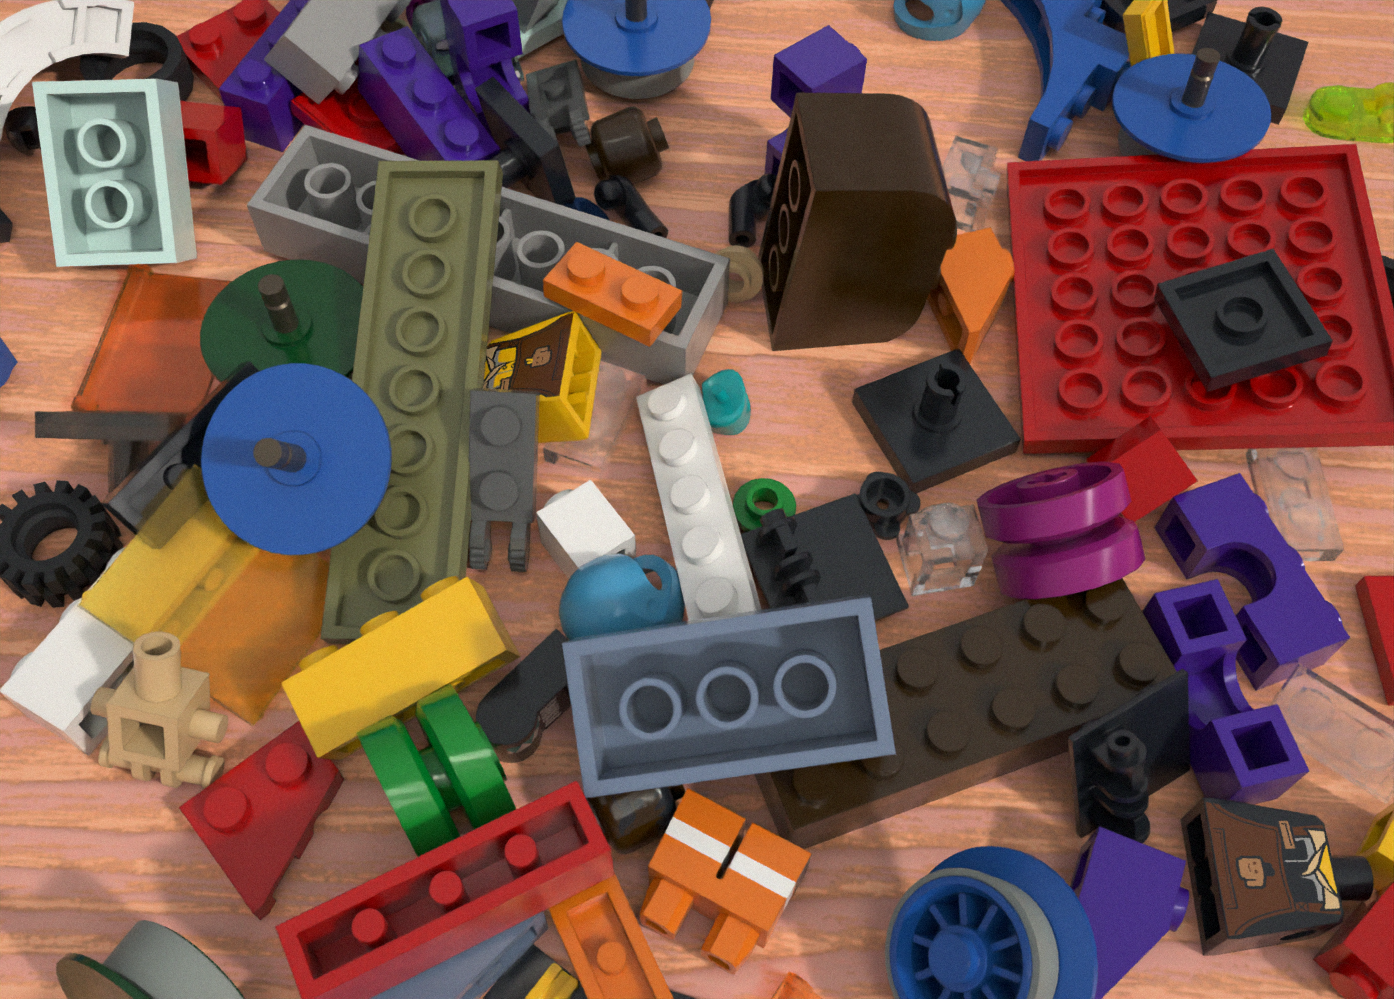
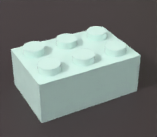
[32,79,197,267]

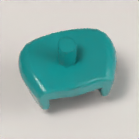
[702,369,751,435]

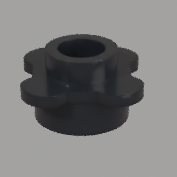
[857,472,920,540]

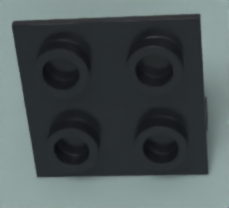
[741,493,909,621]
[1068,669,1190,843]

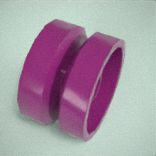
[976,462,1146,599]

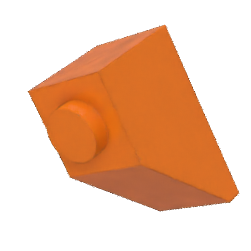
[927,227,1014,364]

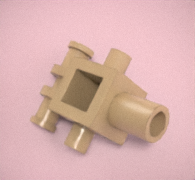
[90,632,228,789]

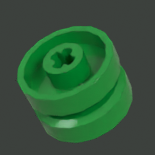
[356,684,516,857]

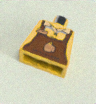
[483,311,602,443]

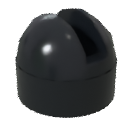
[4,106,41,155]

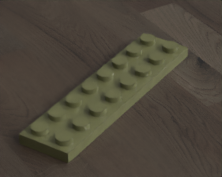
[320,160,503,644]

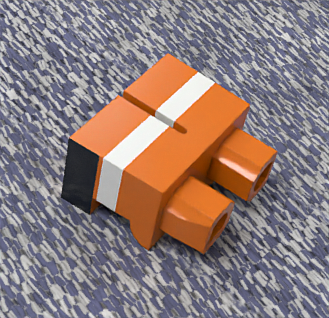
[639,788,812,975]

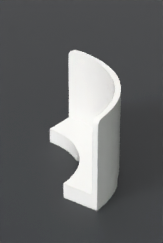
[0,0,134,141]

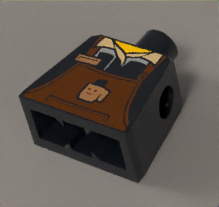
[1180,798,1373,956]

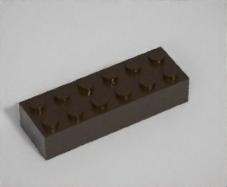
[754,578,1177,849]

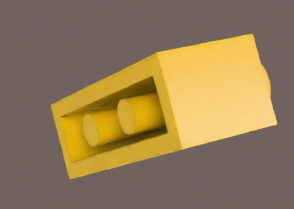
[281,576,521,760]

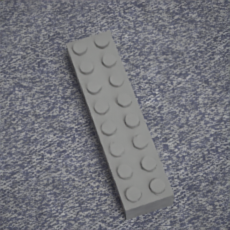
[247,125,730,385]

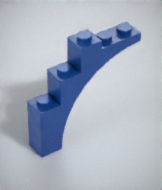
[1001,0,1131,161]

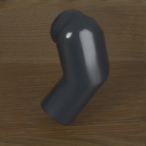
[729,173,777,248]
[594,175,668,238]

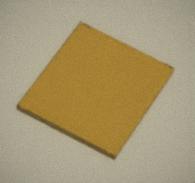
[78,464,329,726]

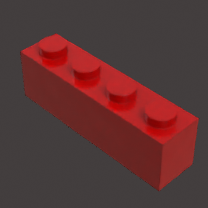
[275,780,614,999]

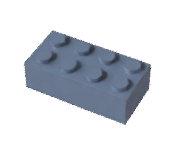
[562,594,896,798]

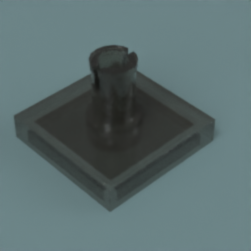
[35,410,191,497]

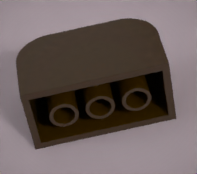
[758,93,957,351]

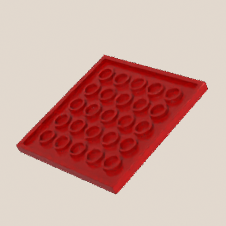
[1006,144,1394,454]

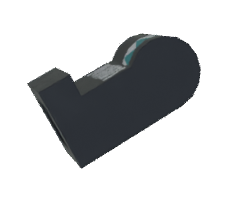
[476,629,571,763]

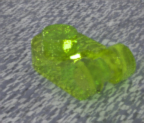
[1303,82,1394,143]

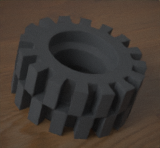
[0,480,123,608]

